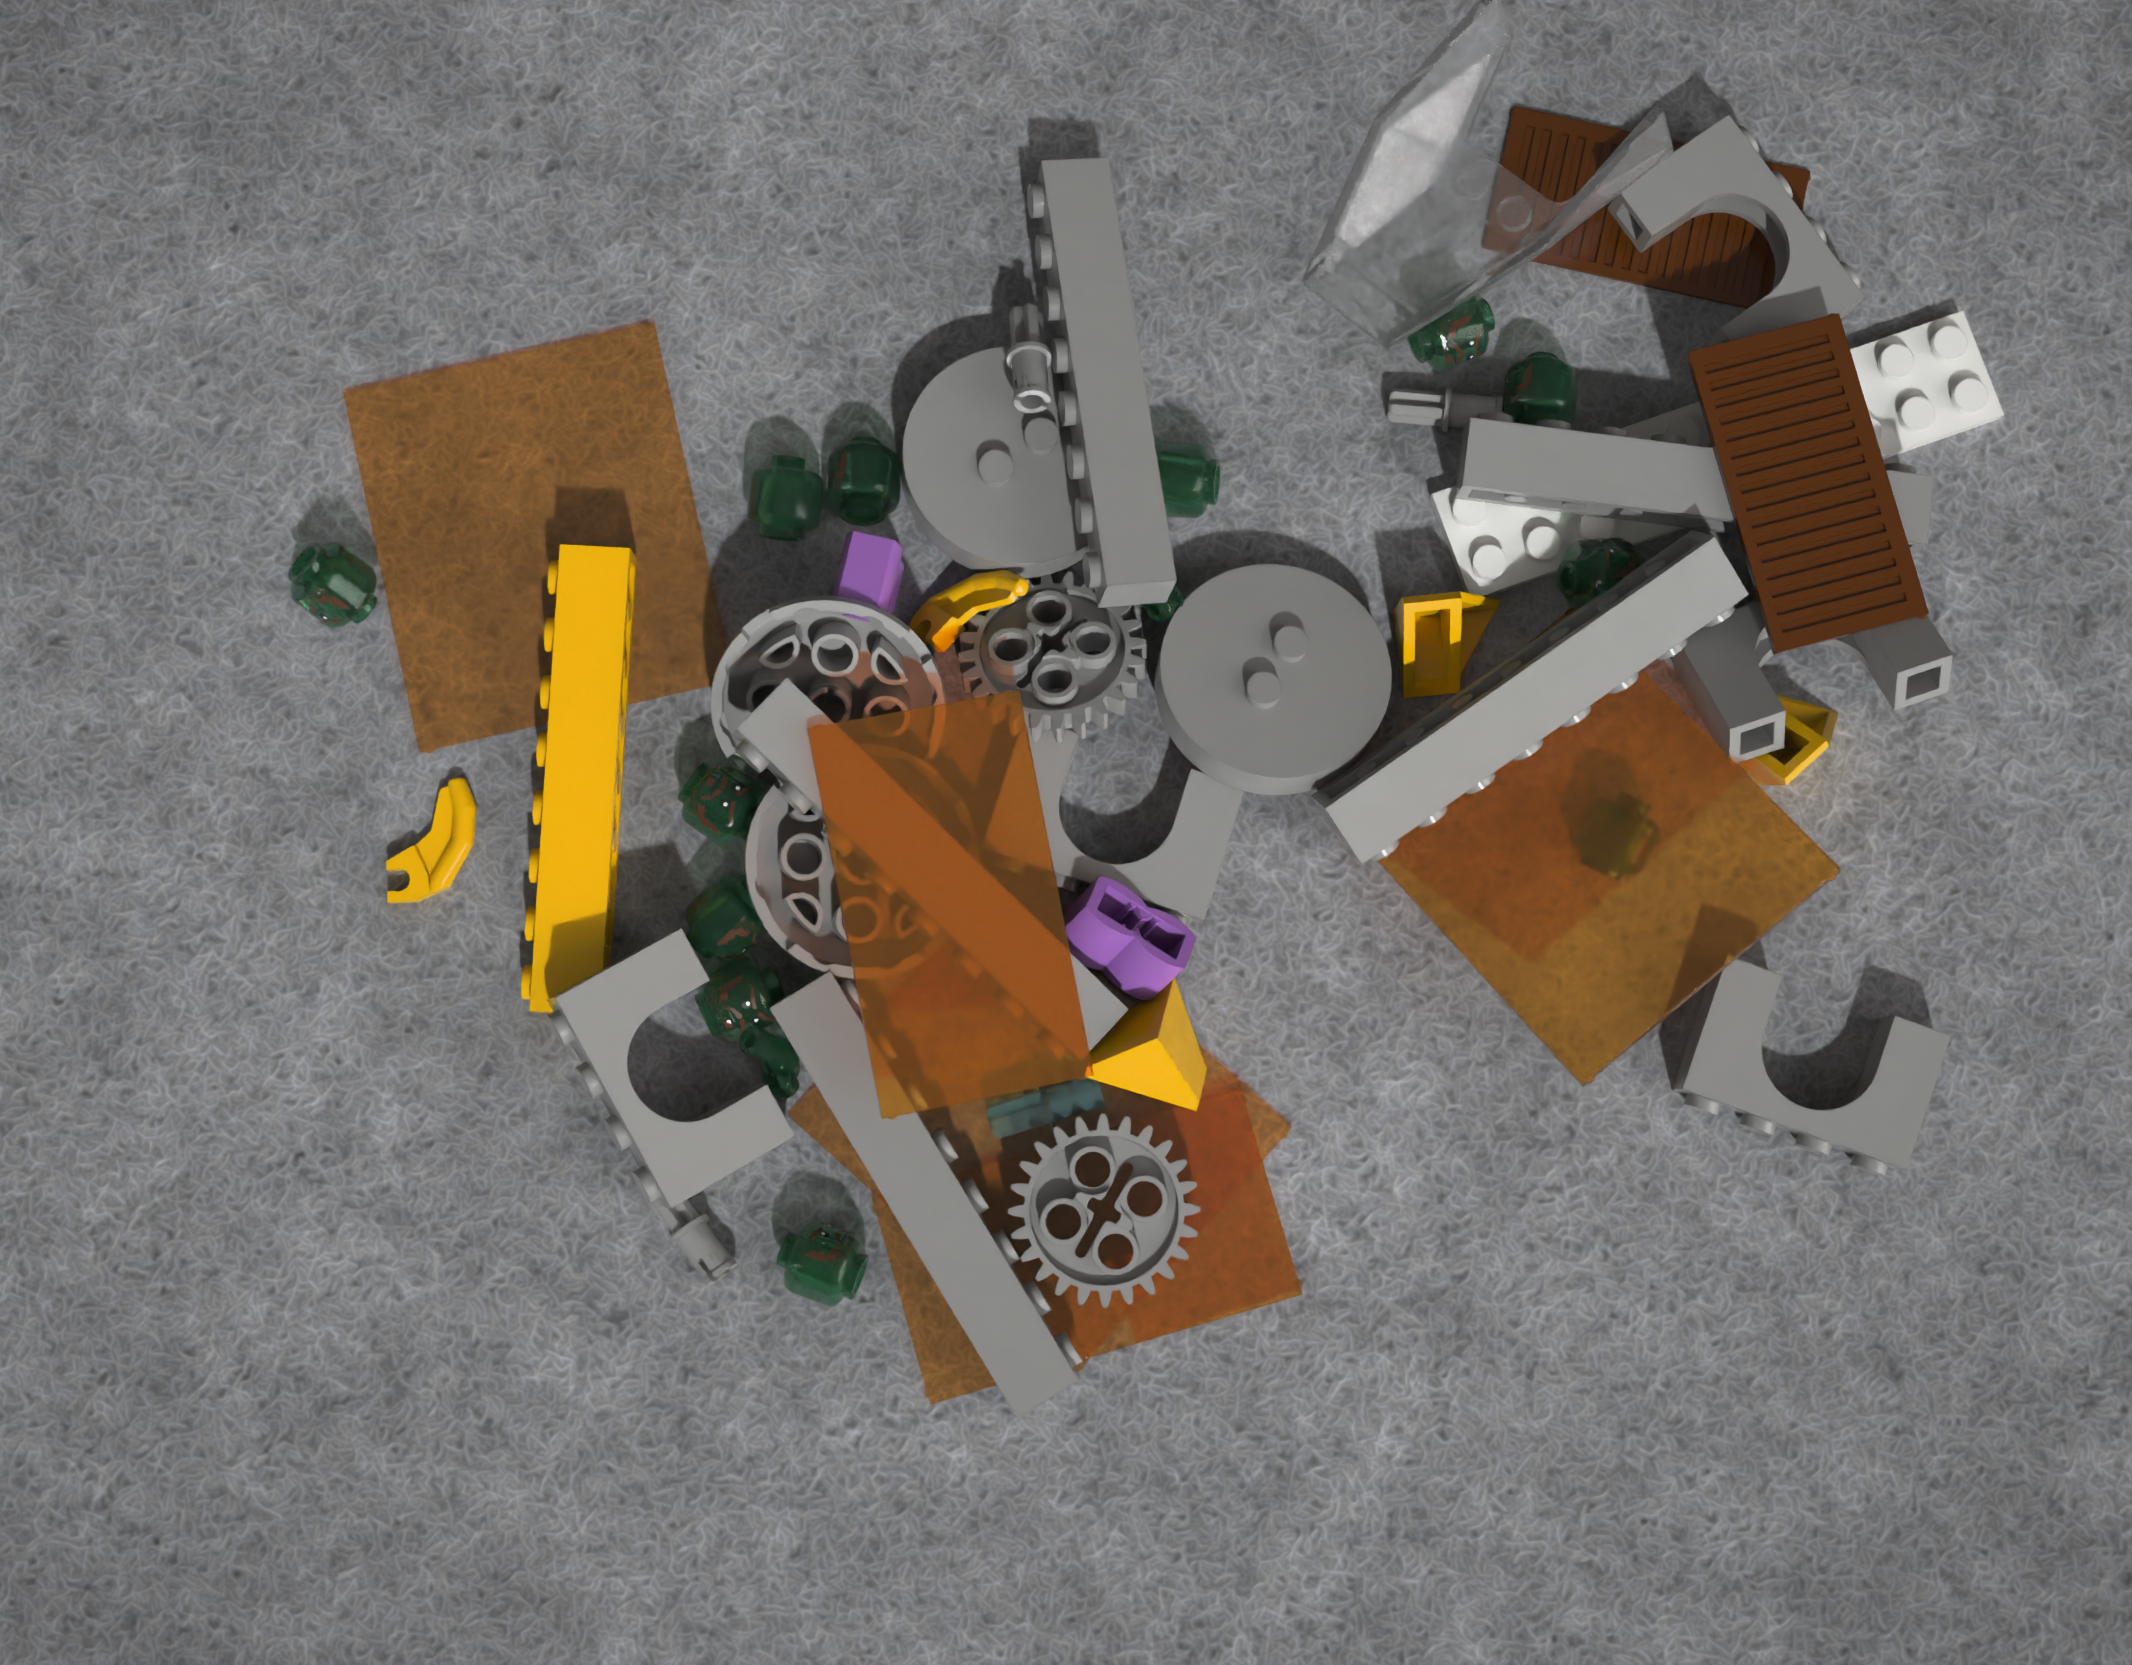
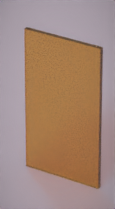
[807,690,1094,1120]
[872,1089,1302,1405]

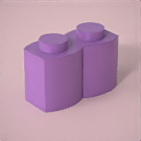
[832,531,905,622]
[1055,876,1196,1001]

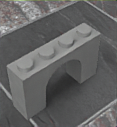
[1607,114,1865,346]
[1672,602,1953,766]
[981,726,1245,929]
[546,928,795,1209]
[1672,955,1951,1177]

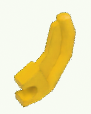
[908,569,1029,652]
[386,777,477,904]

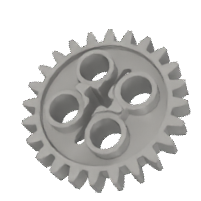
[958,571,1147,743]
[1008,1113,1201,1308]

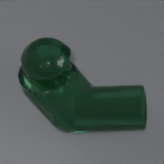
[739,1026,800,1099]

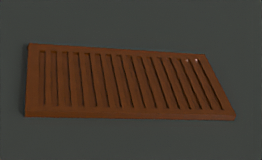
[1482,106,1811,309]
[1685,313,1929,655]

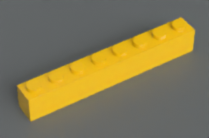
[521,544,637,1013]

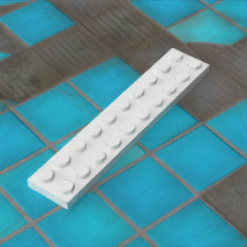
[1430,311,2004,597]

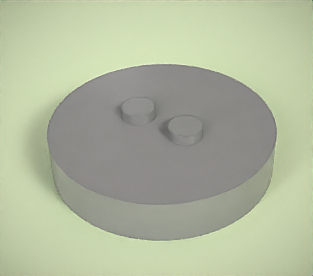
[901,346,1089,578]
[1155,564,1392,795]

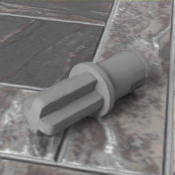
[1006,303,1052,413]
[1387,387,1503,433]
[644,1197,738,1287]

